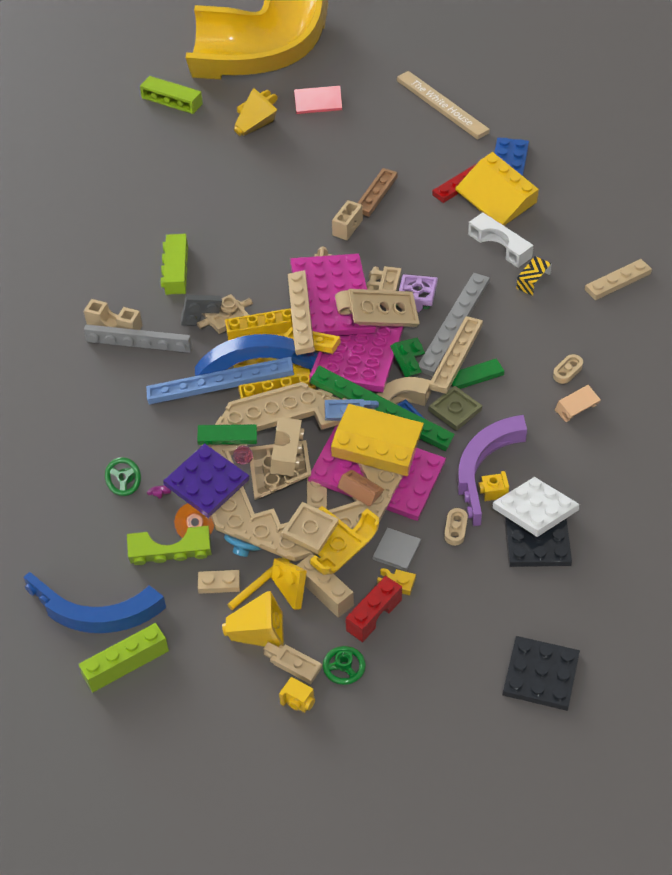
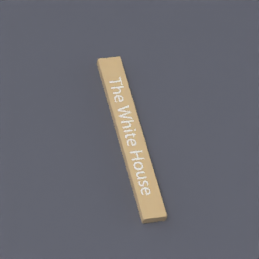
[397,71,490,140]

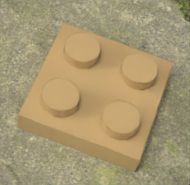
[282,502,339,554]

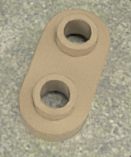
[553,354,583,384]
[444,508,468,546]

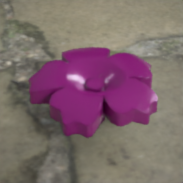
[147,485,172,499]

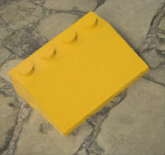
[455,152,539,226]
[331,404,424,476]

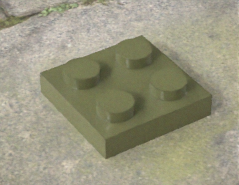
[429,386,482,431]

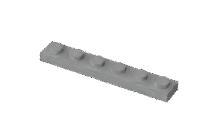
[84,324,192,353]

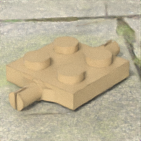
[197,294,253,334]

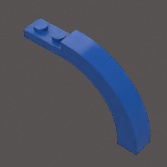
[195,334,318,376]
[24,572,166,633]

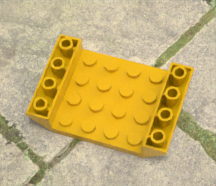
[224,308,316,399]

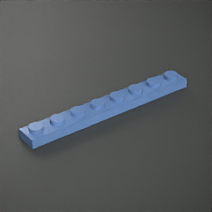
[146,357,294,404]

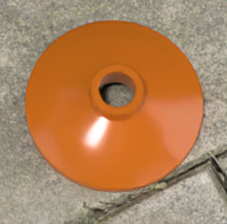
[174,503,214,538]

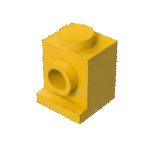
[478,471,509,501]
[279,677,315,713]

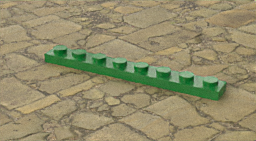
[310,366,455,452]

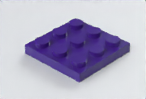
[163,443,249,518]

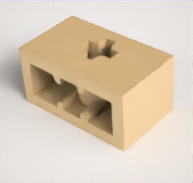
[332,200,363,240]

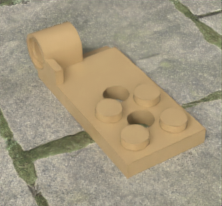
[335,289,420,327]

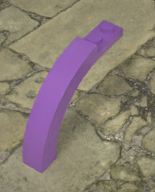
[458,415,527,526]

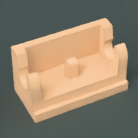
[555,385,601,422]

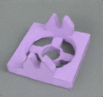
[399,274,438,312]

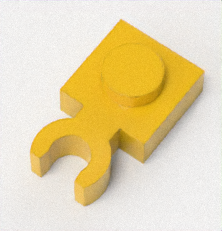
[377,568,416,595]

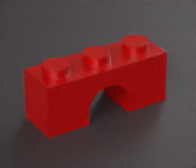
[346,575,402,643]

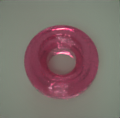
[233,445,253,464]

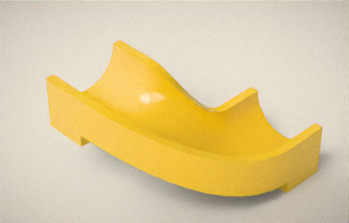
[185,0,328,80]

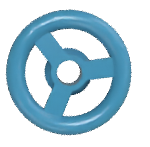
[224,534,262,557]

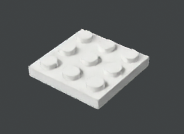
[493,477,579,537]

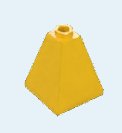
[234,88,277,136]
[222,591,284,647]

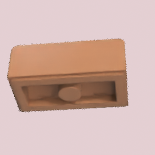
[338,470,384,506]

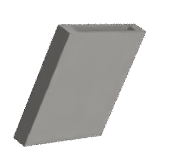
[373,527,421,571]

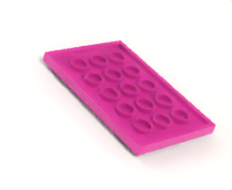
[290,254,376,336]
[310,326,404,393]
[308,425,446,521]

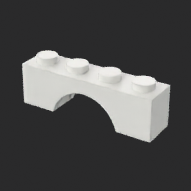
[468,213,533,268]

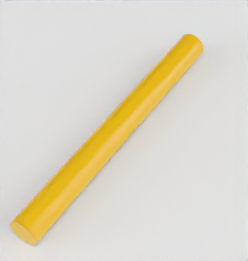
[227,557,291,610]

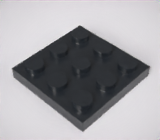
[505,516,572,567]
[502,636,580,711]

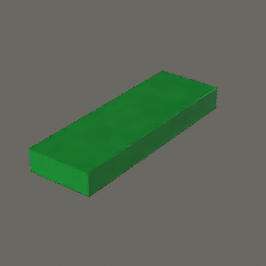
[451,358,504,389]
[197,424,257,445]

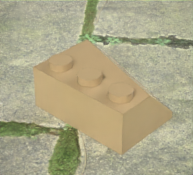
[248,440,311,500]

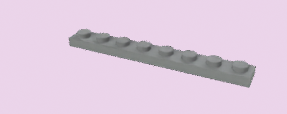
[419,272,490,377]

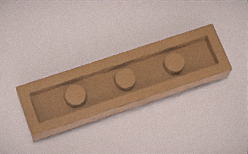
[358,168,398,217]

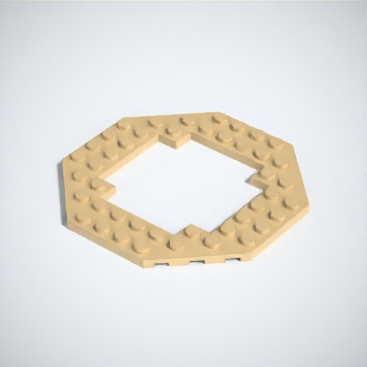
[208,382,404,562]

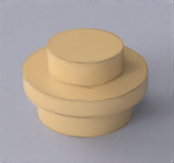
[220,296,238,313]

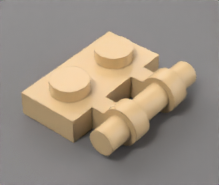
[366,266,401,291]

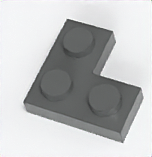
[181,295,222,326]

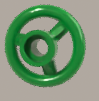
[105,457,141,496]
[323,646,366,685]

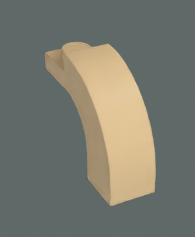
[377,377,431,406]

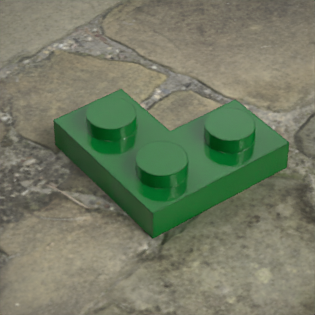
[390,337,425,377]

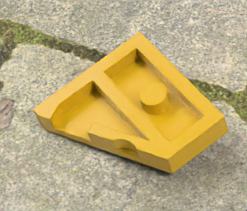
[271,558,307,610]

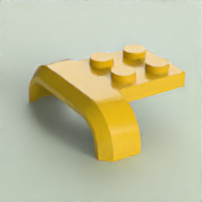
[310,506,379,575]

